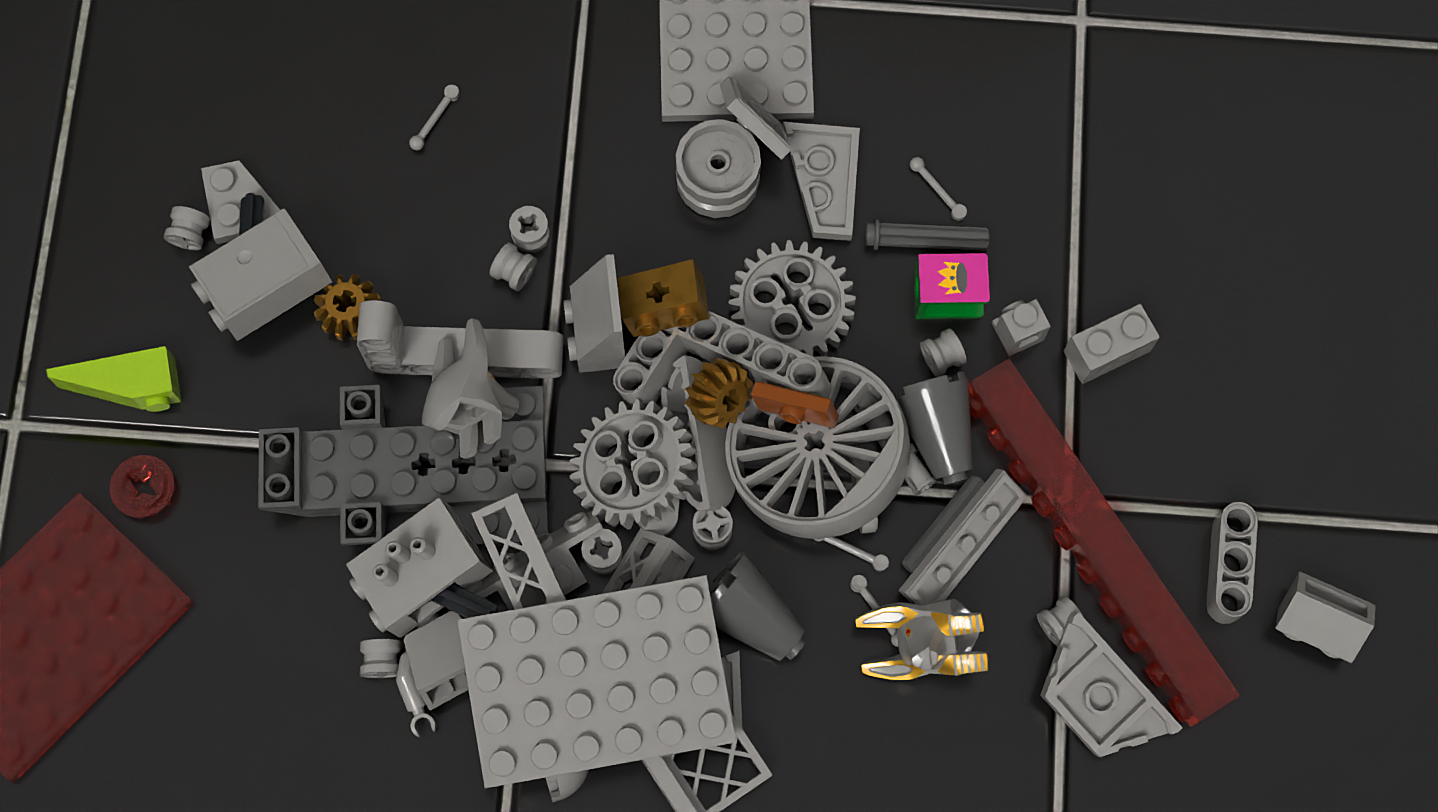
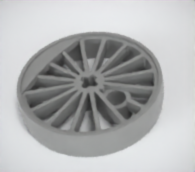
[725,356,910,539]

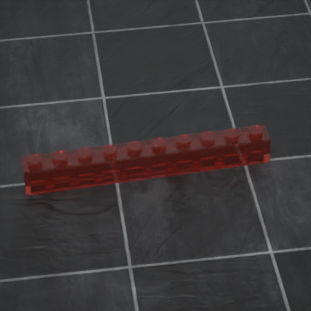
[969,359,1240,728]

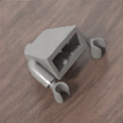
[396,611,468,737]

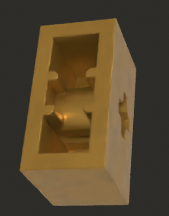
[617,259,709,337]

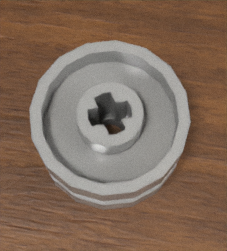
[675,119,761,218]

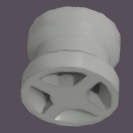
[163,206,210,250]
[509,206,550,252]
[489,242,537,291]
[920,328,967,377]
[693,506,733,550]
[581,528,623,574]
[1037,596,1083,647]
[360,639,401,678]

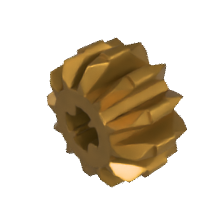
[314,273,381,341]
[685,357,754,429]

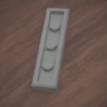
[898,469,1028,605]

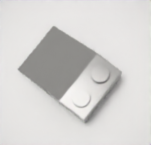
[564,254,625,373]

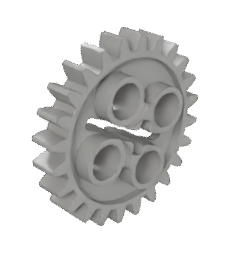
[728,240,856,365]
[569,399,697,529]

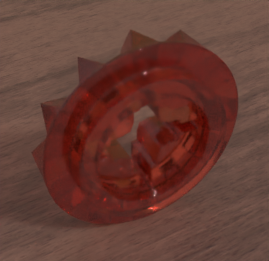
[110,455,176,519]

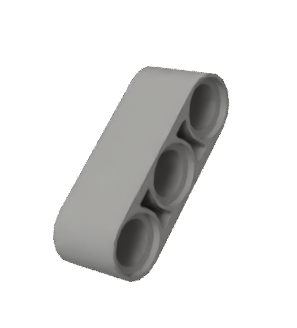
[1207,502,1258,624]

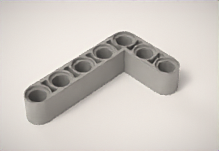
[357,300,564,379]
[613,311,831,409]

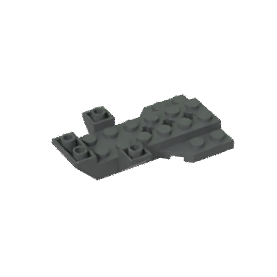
[258,385,548,547]

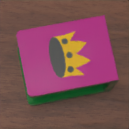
[913,253,990,319]

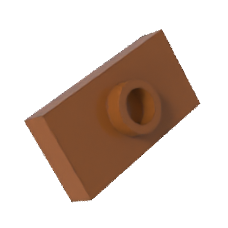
[751,381,839,429]

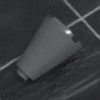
[891,371,973,485]
[709,551,806,661]

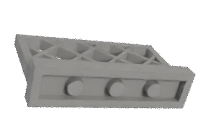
[642,712,773,812]

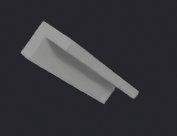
[471,493,566,609]
[601,528,695,594]

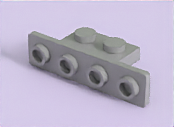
[467,511,603,610]

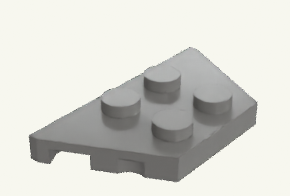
[1040,611,1183,757]

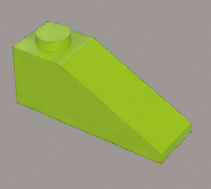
[46,346,181,412]

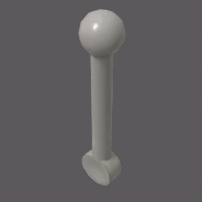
[409,85,460,151]
[910,157,967,221]
[814,537,889,571]
[850,575,898,647]

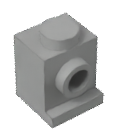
[991,299,1051,356]

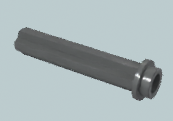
[865,219,990,251]

